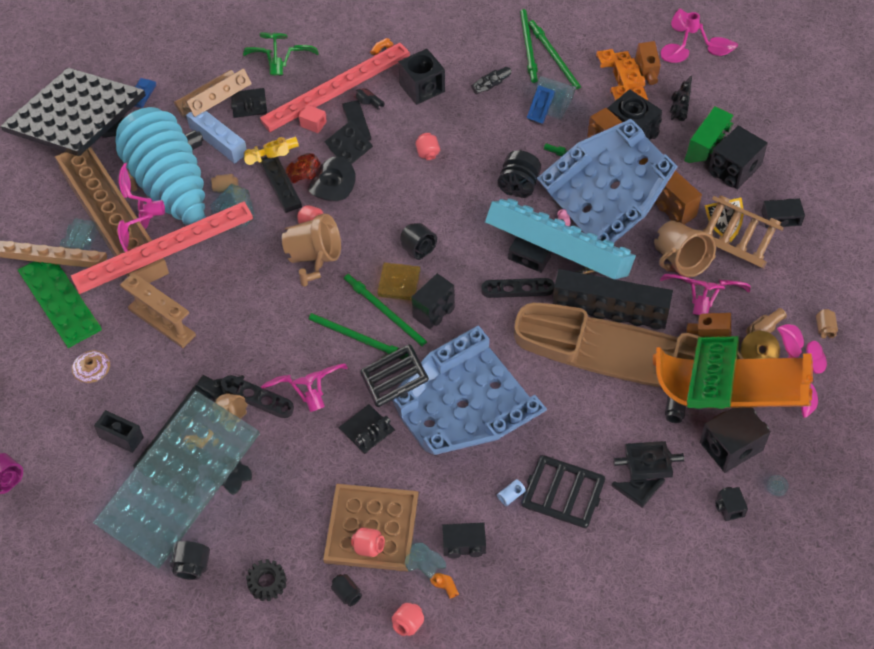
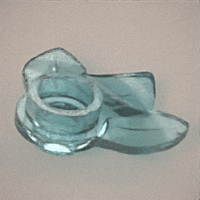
[405,543,446,578]

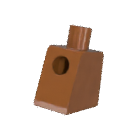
[635,41,661,85]
[687,313,732,337]

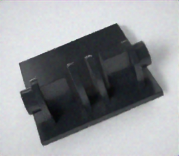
[669,76,692,121]
[231,88,267,118]
[324,120,373,164]
[339,404,395,454]

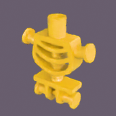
[244,136,299,165]

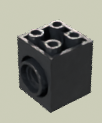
[607,89,662,140]
[708,125,768,190]
[700,407,771,473]

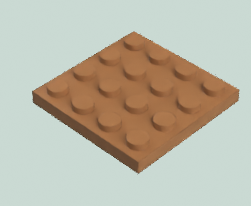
[323,484,419,572]

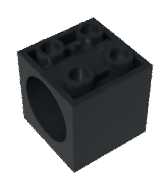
[398,49,445,105]

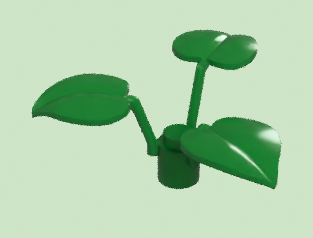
[243,32,319,76]

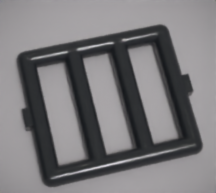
[360,344,429,407]
[521,455,606,528]

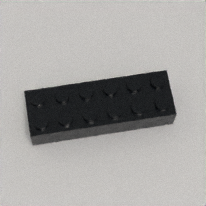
[553,269,673,330]

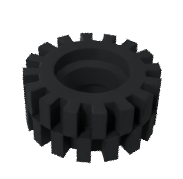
[246,559,287,601]

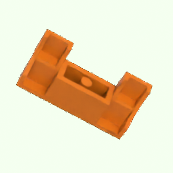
[596,49,648,101]

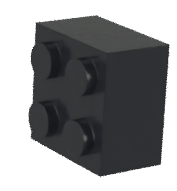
[412,273,455,330]

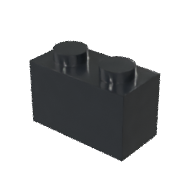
[761,198,805,228]
[508,237,551,273]
[94,410,144,453]
[442,522,486,558]

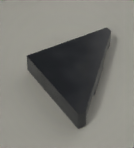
[195,375,245,401]
[611,478,665,508]

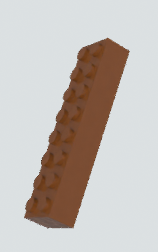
[587,108,702,224]

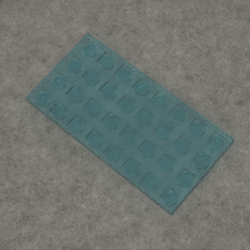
[93,390,260,569]

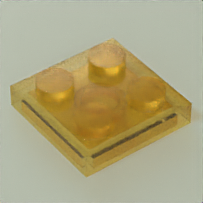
[377,262,421,301]

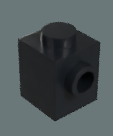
[715,487,748,521]

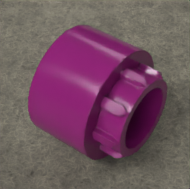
[0,453,23,494]

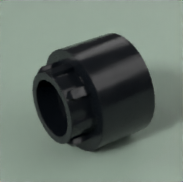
[400,223,437,260]
[170,541,210,580]

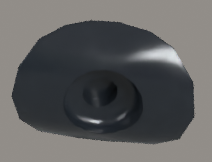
[308,157,356,201]

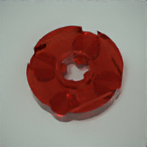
[286,153,321,183]

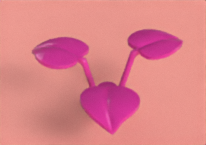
[661,8,738,63]
[118,163,165,252]
[660,274,751,315]
[776,324,827,418]
[261,364,348,412]

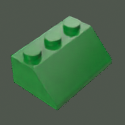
[684,106,734,163]

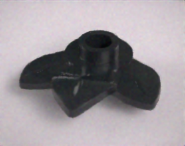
[211,456,252,495]

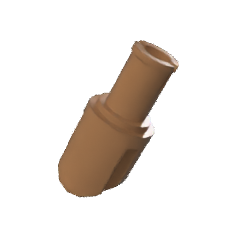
[746,308,787,335]

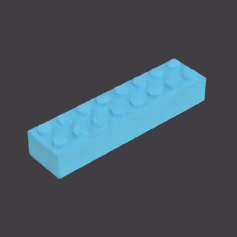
[485,198,636,279]

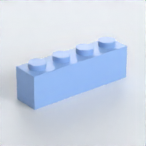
[186,111,247,164]

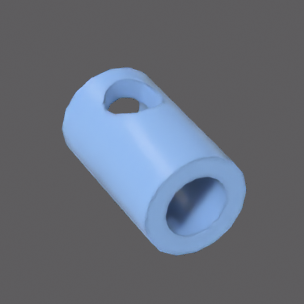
[497,479,526,506]

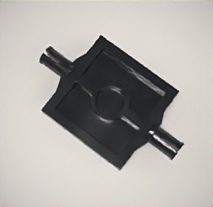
[613,441,684,480]

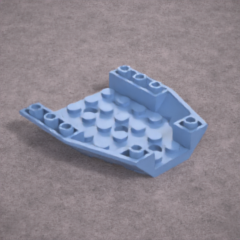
[537,119,677,243]
[392,325,547,455]

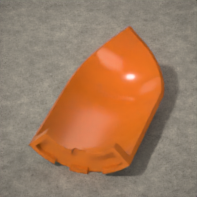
[653,347,813,408]

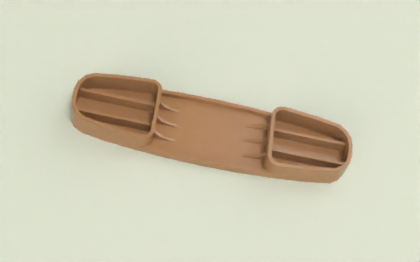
[514,303,743,388]

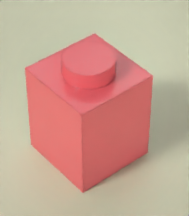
[298,105,327,133]

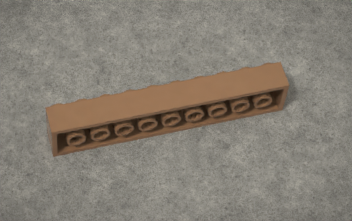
[55,147,169,283]

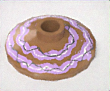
[72,350,110,383]

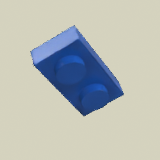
[134,78,157,108]
[527,85,556,124]

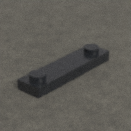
[260,157,302,213]

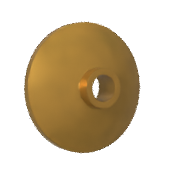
[741,330,780,359]

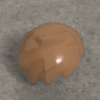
[213,393,248,428]

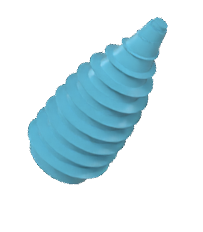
[115,107,206,226]

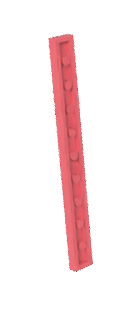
[260,43,410,132]
[71,201,253,294]

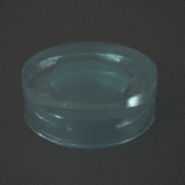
[767,475,789,497]

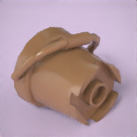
[282,213,341,271]
[654,221,716,277]

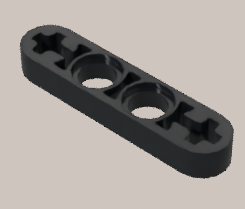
[481,278,555,298]
[222,375,294,418]

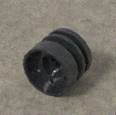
[498,150,541,198]

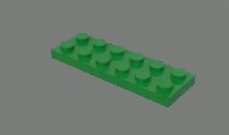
[18,261,102,348]
[687,336,739,409]

